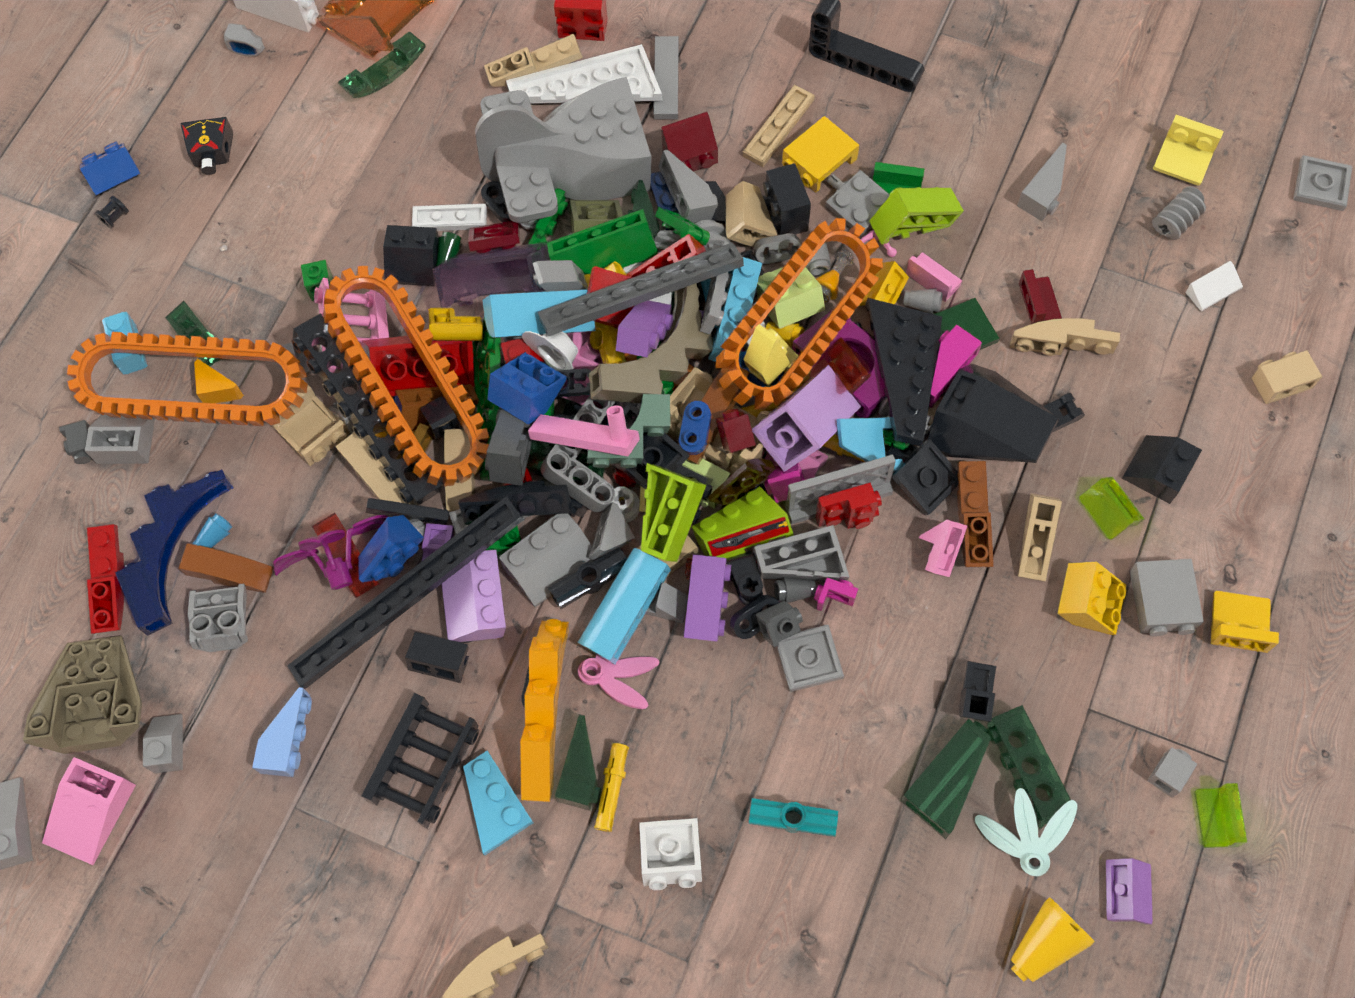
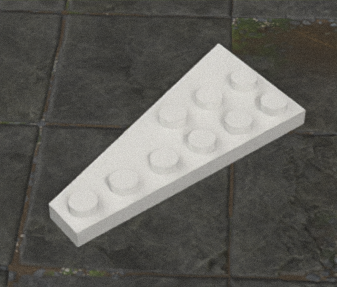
[506,44,663,103]

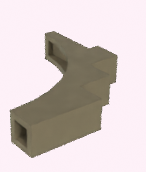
[589,283,714,403]

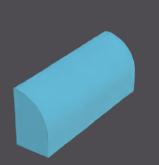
[482,290,596,338]
[577,548,671,665]

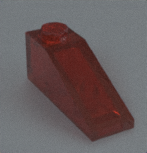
[822,337,871,394]

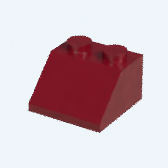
[661,112,718,172]

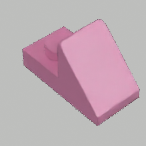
[919,520,967,577]

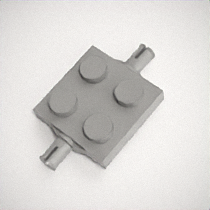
[826,170,889,237]

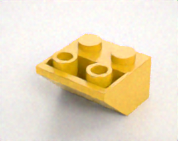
[1057,562,1126,635]

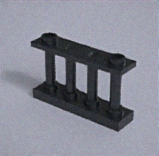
[361,693,479,829]

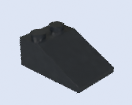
[608,402,690,489]

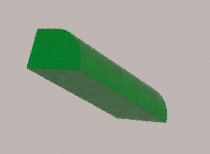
[547,209,658,275]

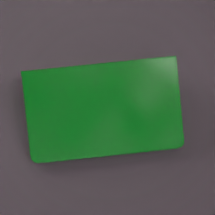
[873,162,925,195]

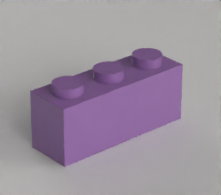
[616,300,673,358]
[684,555,731,641]

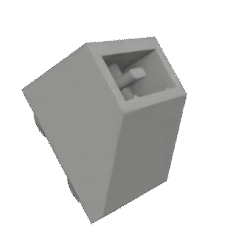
[85,414,155,464]

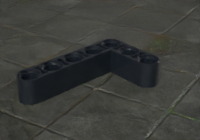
[809,0,925,92]

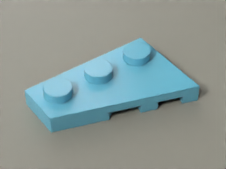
[463,751,533,855]

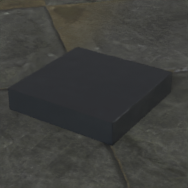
[892,440,958,515]

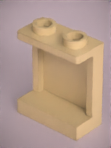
[271,385,350,466]

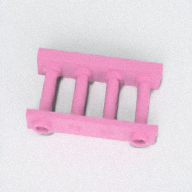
[314,278,389,373]

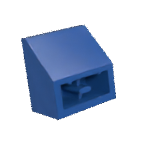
[80,141,140,195]
[487,352,566,425]
[358,515,424,582]

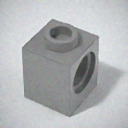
[1147,747,1197,798]

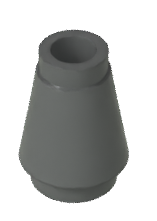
[774,577,816,603]

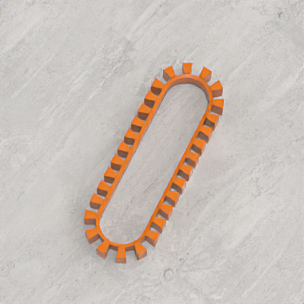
[716,218,883,410]

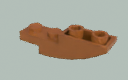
[957,461,994,568]

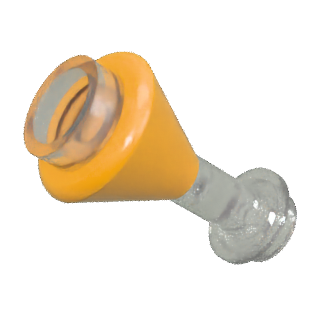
[816,249,854,303]

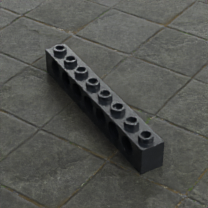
[291,313,443,505]

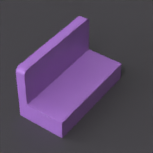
[1106,858,1153,924]

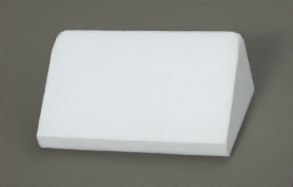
[1185,261,1243,311]

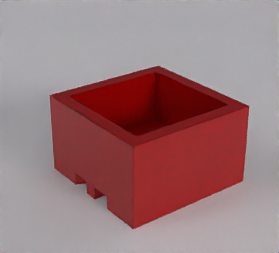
[554,0,608,41]

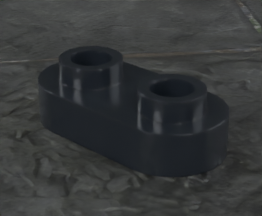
[481,181,512,222]
[730,595,780,639]

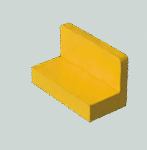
[859,261,909,306]

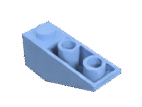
[252,687,312,777]

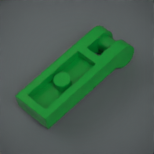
[655,207,710,246]

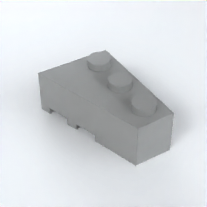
[752,525,849,582]

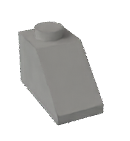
[143,714,183,774]

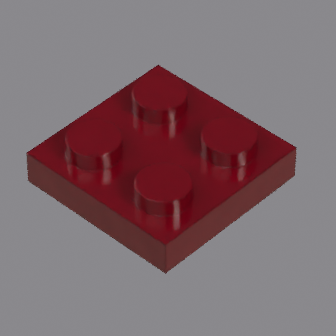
[468,221,520,253]

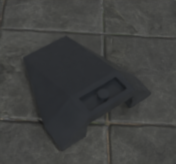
[928,363,1059,463]

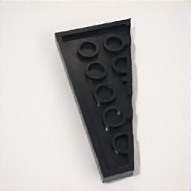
[866,298,942,447]

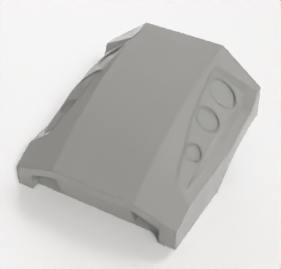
[188,584,248,652]

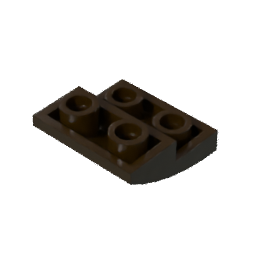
[708,459,776,506]

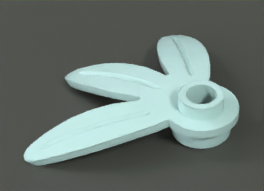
[975,788,1077,876]

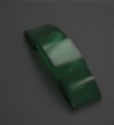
[338,31,426,98]

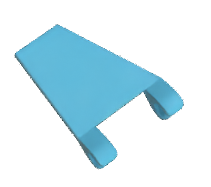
[837,417,903,471]

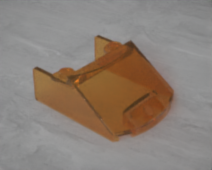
[317,0,435,58]

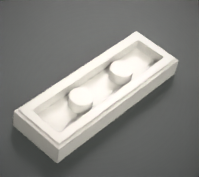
[412,204,487,231]

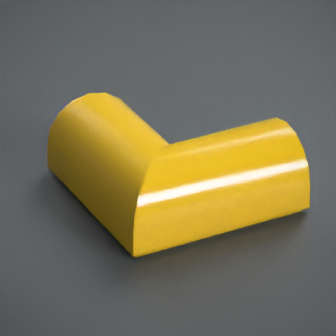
[428,308,483,341]

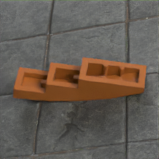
[678,367,751,465]

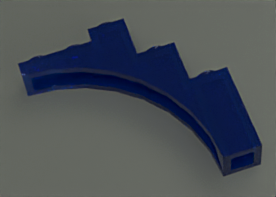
[116,469,234,636]

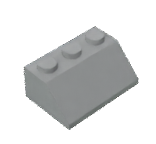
[499,514,599,607]

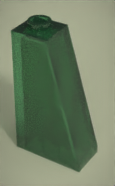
[901,718,991,839]

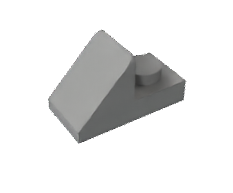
[645,582,688,623]

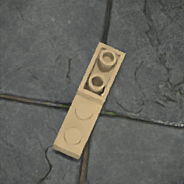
[484,34,583,87]
[1009,318,1120,356]
[442,934,549,998]

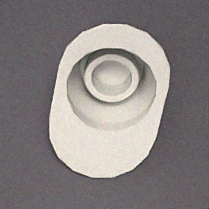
[522,331,578,371]

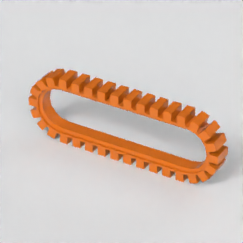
[323,266,489,486]
[67,332,308,426]

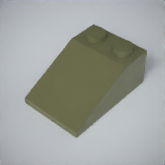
[570,200,623,234]

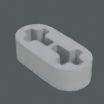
[754,234,801,264]

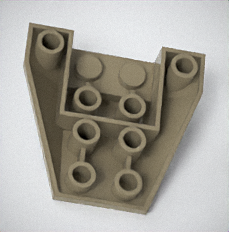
[23,636,142,754]

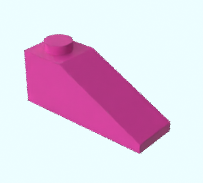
[929,325,982,408]

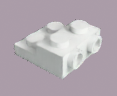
[640,818,702,890]

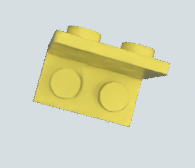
[1153,115,1224,186]

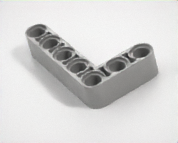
[541,395,615,512]

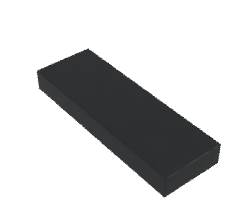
[366,498,449,525]

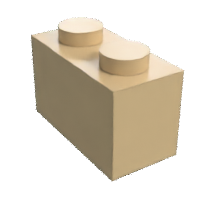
[1252,351,1322,404]

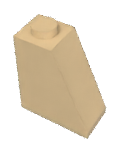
[726,181,777,247]

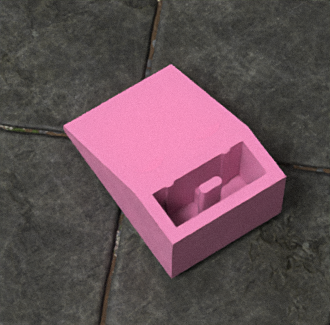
[42,757,136,865]

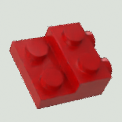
[815,482,882,529]

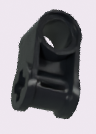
[726,551,763,605]

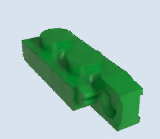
[527,188,568,256]

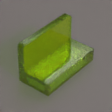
[1079,477,1145,540]
[1194,783,1247,848]

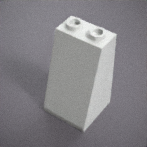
[233,0,319,33]

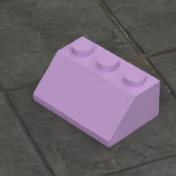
[442,550,506,642]

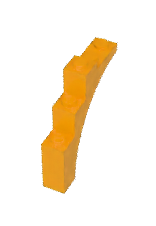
[520,619,569,802]

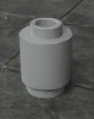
[806,243,831,276]

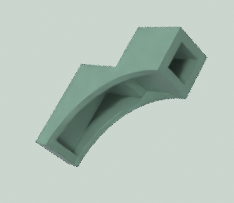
[587,394,670,468]

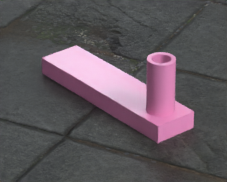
[528,406,640,457]

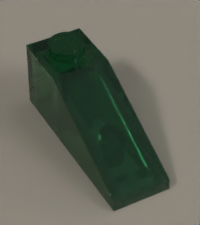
[165,301,222,367]
[555,714,601,811]

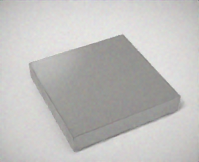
[1293,155,1353,211]
[777,625,844,692]

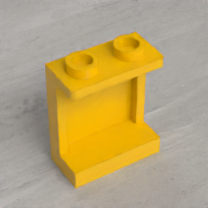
[782,116,859,193]

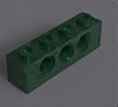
[986,705,1071,829]

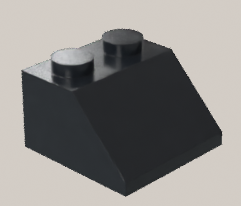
[383,225,439,286]
[1122,435,1202,504]

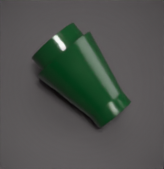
[436,232,462,271]

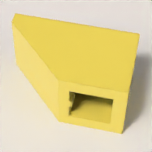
[744,324,790,387]

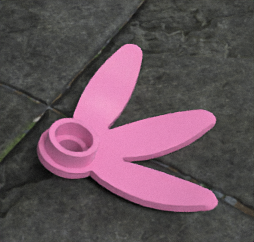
[578,655,659,709]

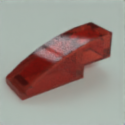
[312,513,379,598]

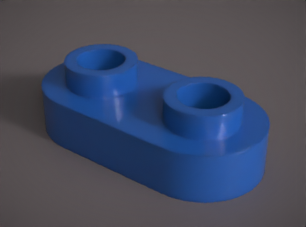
[679,401,712,455]

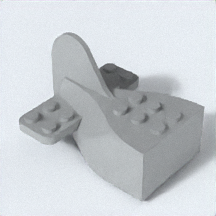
[475,77,651,223]

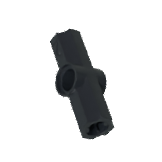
[548,547,627,609]

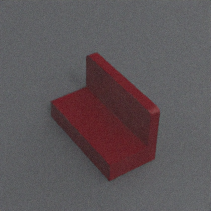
[1019,269,1062,324]

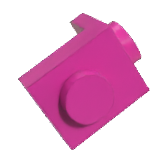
[814,577,858,611]

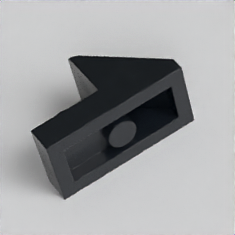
[420,397,459,441]

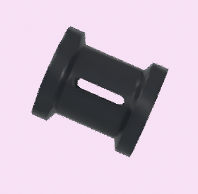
[95,196,129,229]

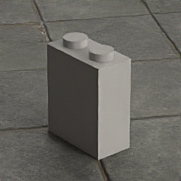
[1130,559,1204,636]

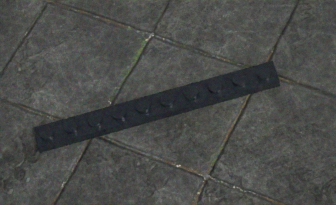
[287,496,525,689]

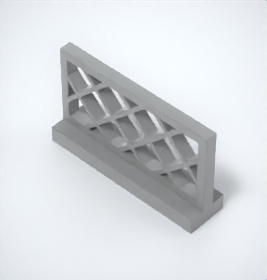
[783,454,896,525]

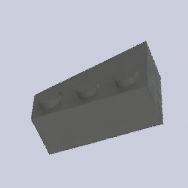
[485,409,536,486]

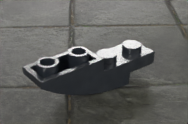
[458,480,573,525]

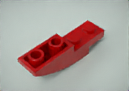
[87,524,125,634]

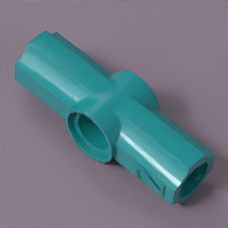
[749,798,838,837]

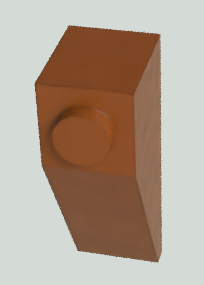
[395,384,479,431]

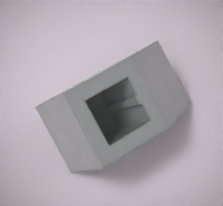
[533,260,588,292]

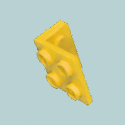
[1211,591,1279,653]

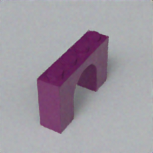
[791,310,885,418]

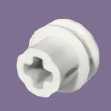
[608,487,640,523]

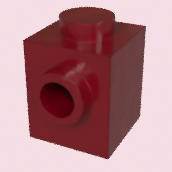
[715,409,756,453]

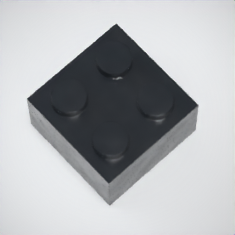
[763,163,811,235]

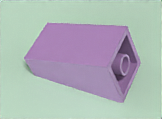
[752,365,861,472]

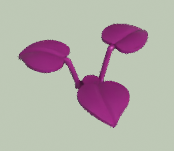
[273,515,389,590]

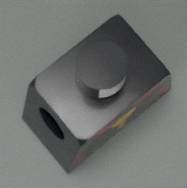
[181,117,233,175]

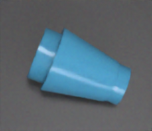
[193,513,233,548]

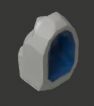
[224,24,265,56]

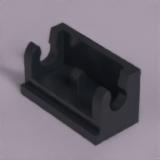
[405,631,469,683]

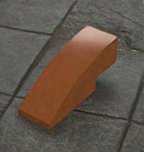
[179,543,273,593]

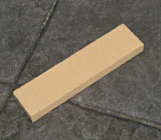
[743,85,815,167]

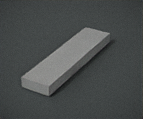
[654,36,679,119]

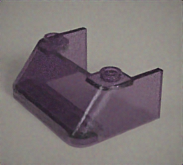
[433,242,550,308]

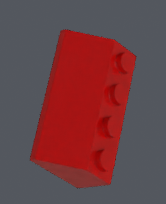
[362,336,474,396]

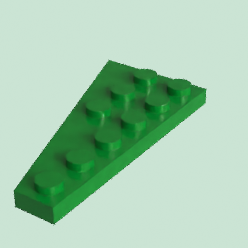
[472,317,501,481]

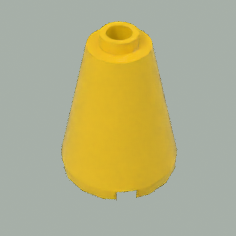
[1010,897,1095,982]

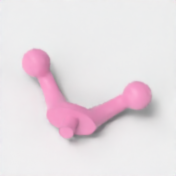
[860,230,897,257]

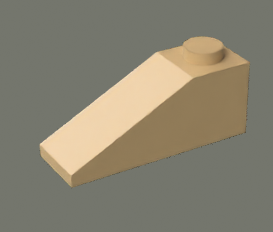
[1018,493,1062,581]

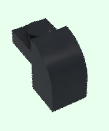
[959,661,996,722]

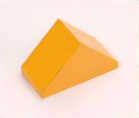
[194,358,244,403]

